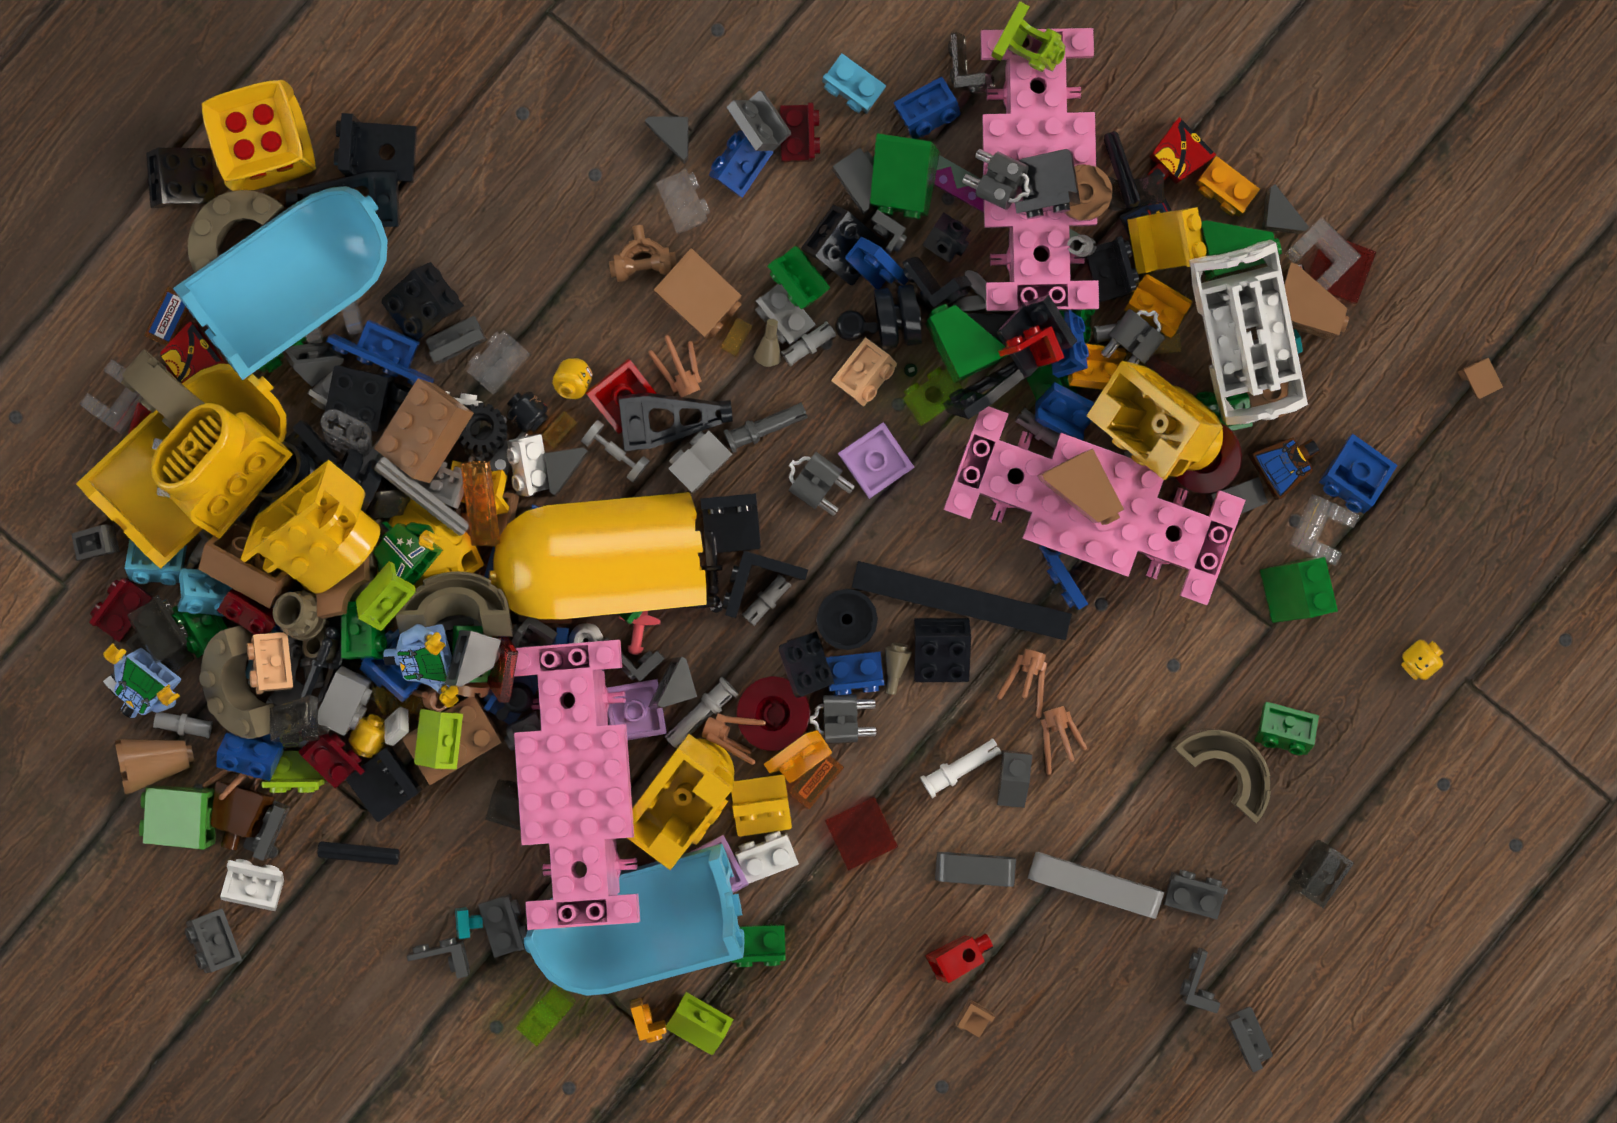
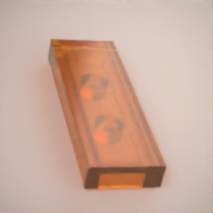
[461,461,500,546]

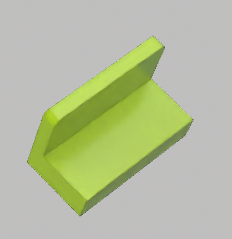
[356,561,416,631]
[414,709,463,769]
[666,992,734,1055]

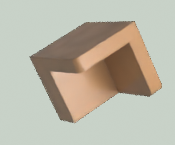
[1457,358,1503,399]
[955,999,995,1038]

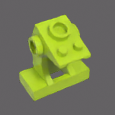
[991,1,1066,72]

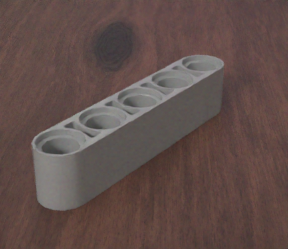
[1028,852,1164,919]

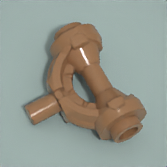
[609,225,677,282]

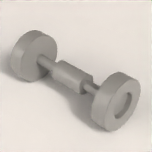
[581,420,650,482]

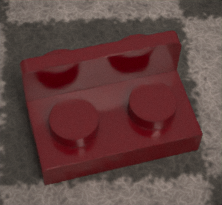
[780,102,820,162]
[89,578,154,642]
[217,588,276,635]
[298,729,365,789]

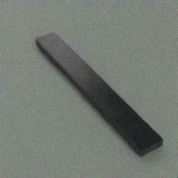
[851,561,1072,641]

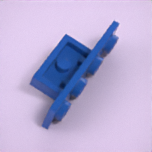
[326,320,435,385]

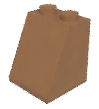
[654,248,742,339]
[1281,262,1349,340]
[1038,449,1124,525]

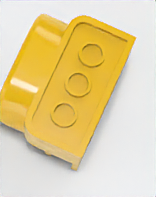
[1087,361,1223,480]
[151,403,293,539]
[241,460,380,594]
[628,734,734,870]

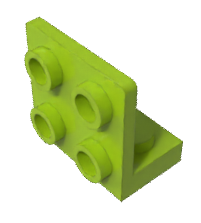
[262,750,327,793]

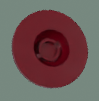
[1175,423,1242,493]
[737,676,810,751]

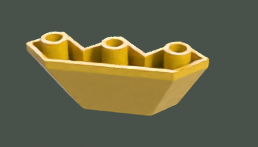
[377,493,484,589]

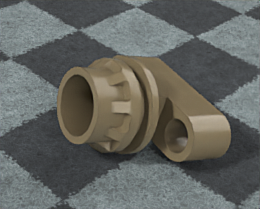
[273,588,338,663]

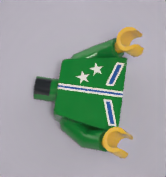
[374,522,443,585]

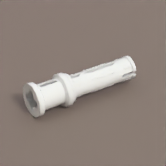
[920,738,1002,799]

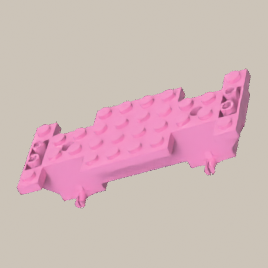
[980,28,1099,312]
[943,406,1246,605]
[508,640,640,930]

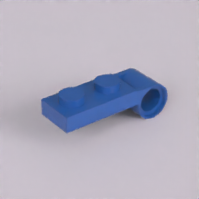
[1039,545,1088,610]

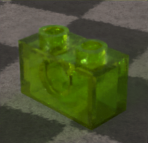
[902,367,962,427]
[516,983,576,1047]

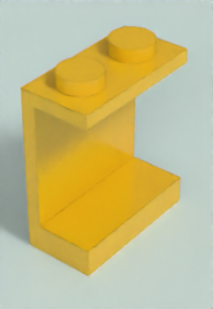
[1127,207,1206,274]

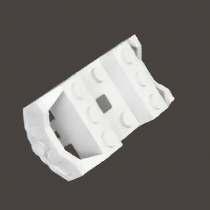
[1189,240,1308,425]

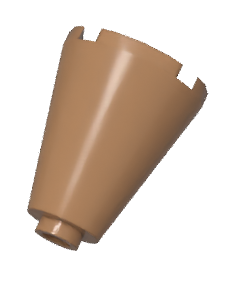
[115,739,194,795]

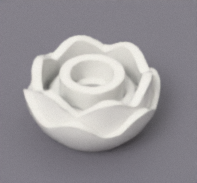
[569,623,604,644]

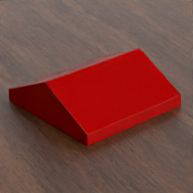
[586,359,657,434]

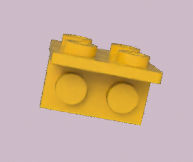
[731,774,792,837]

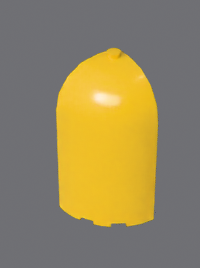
[76,364,287,569]
[489,492,706,619]

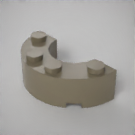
[188,190,287,273]
[121,349,205,430]
[396,572,512,636]
[199,626,281,739]
[1171,728,1271,824]

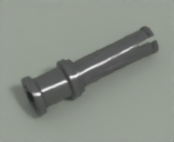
[723,402,808,453]

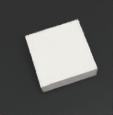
[384,707,409,746]

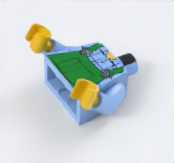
[384,624,459,708]
[103,643,182,718]

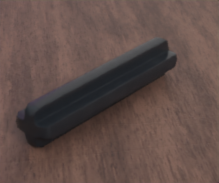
[1104,131,1141,208]
[317,841,400,865]

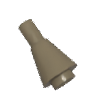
[754,319,781,367]
[885,642,912,695]

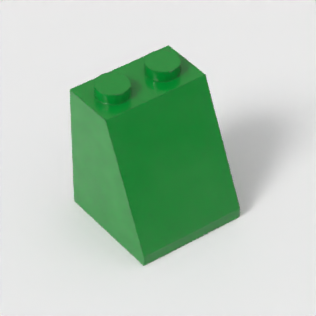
[870,133,940,220]
[1201,220,1282,281]
[925,304,1008,384]
[1259,557,1338,623]

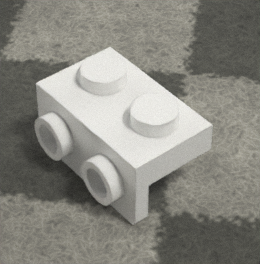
[220,859,284,911]

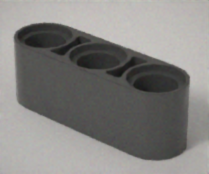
[935,852,1017,887]

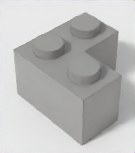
[668,431,732,494]
[314,666,373,736]

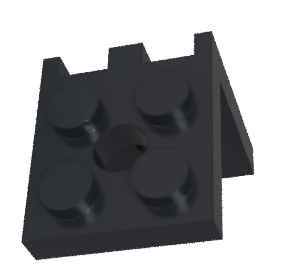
[334,113,417,183]
[722,551,808,618]

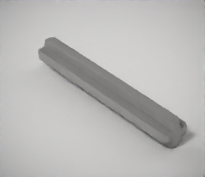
[374,457,469,536]

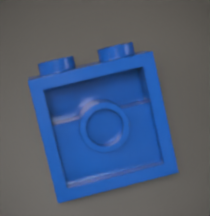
[1319,434,1398,514]
[360,629,423,702]
[216,732,288,781]

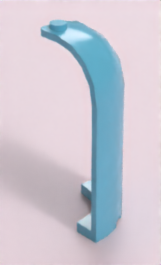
[173,186,388,380]
[524,844,744,996]

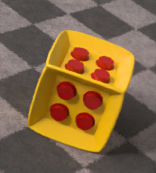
[201,80,316,191]

